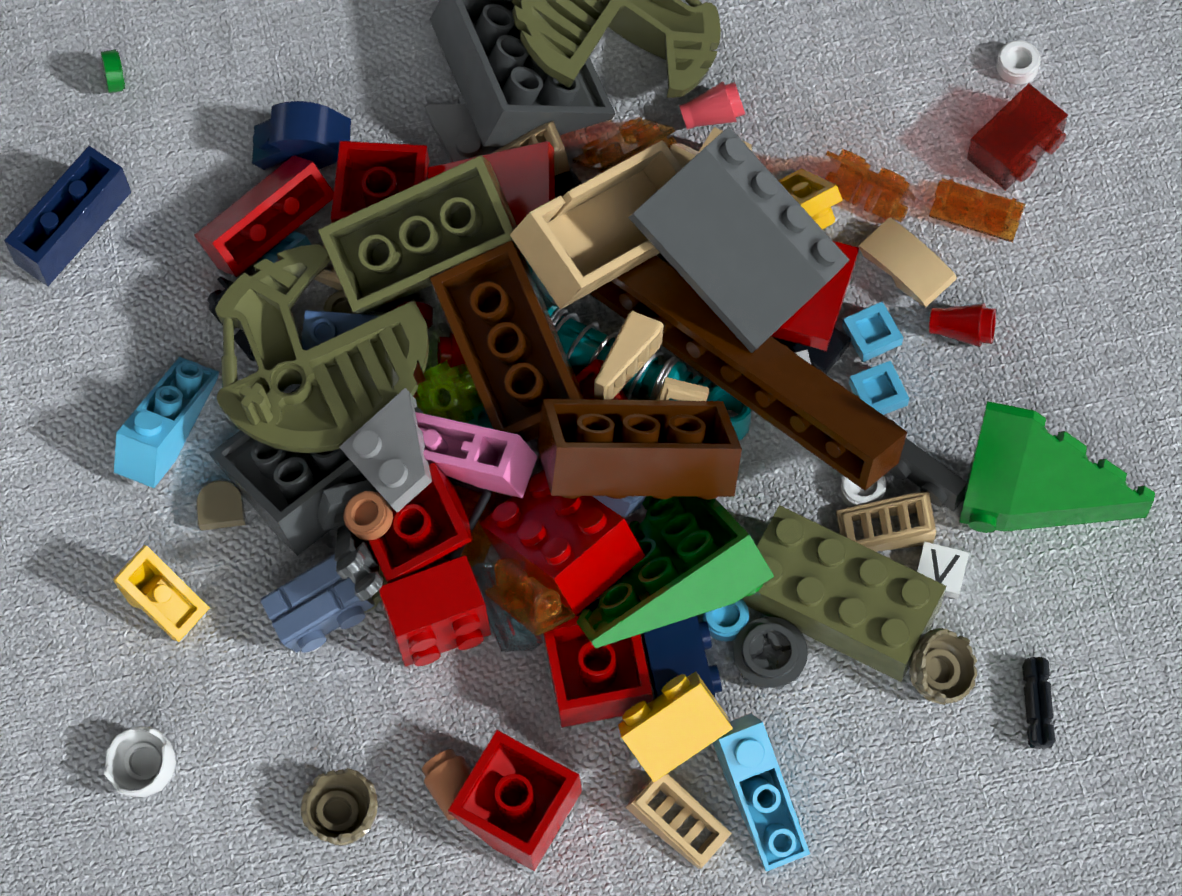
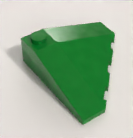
[959,401,1155,533]
[577,496,774,649]

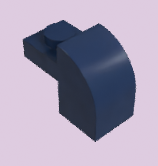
[252,101,351,170]

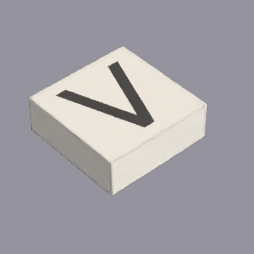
[917,542,969,600]

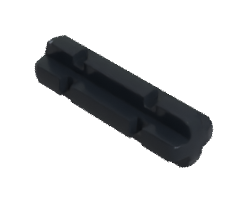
[1022,657,1055,749]

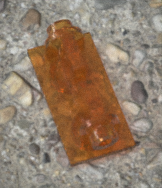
[929,178,1026,243]
[485,558,575,636]

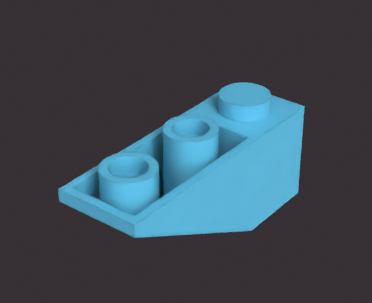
[114,357,219,488]
[713,713,810,872]

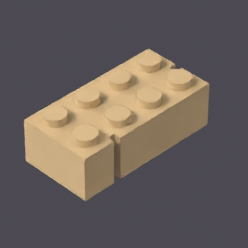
[510,140,682,310]

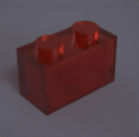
[967,83,1068,191]

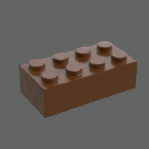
[430,240,585,442]
[537,399,742,499]

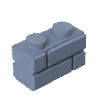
[260,554,375,653]

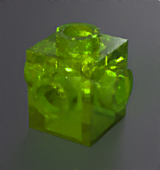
[415,361,483,423]

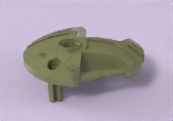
[512,0,721,98]
[215,244,429,453]

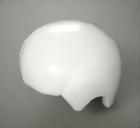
[104,726,176,798]

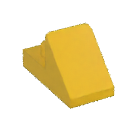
[778,168,842,230]
[113,545,210,642]

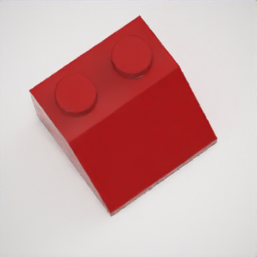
[368,462,472,583]
[448,730,582,871]

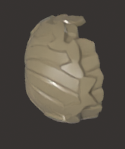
[909,628,978,705]
[301,768,378,845]

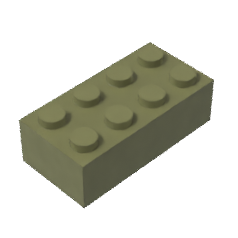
[318,155,518,315]
[742,505,947,682]

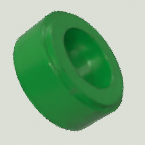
[101,49,125,94]

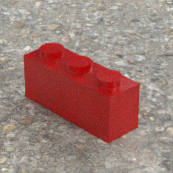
[194,155,334,277]

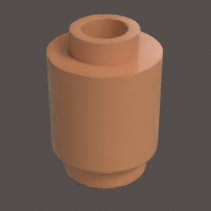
[421,749,472,820]

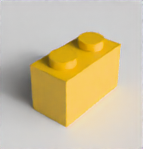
[618,671,733,782]

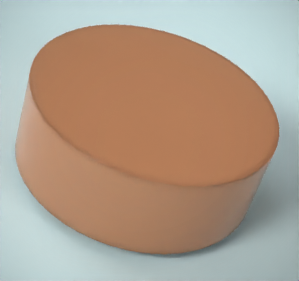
[344,491,393,540]

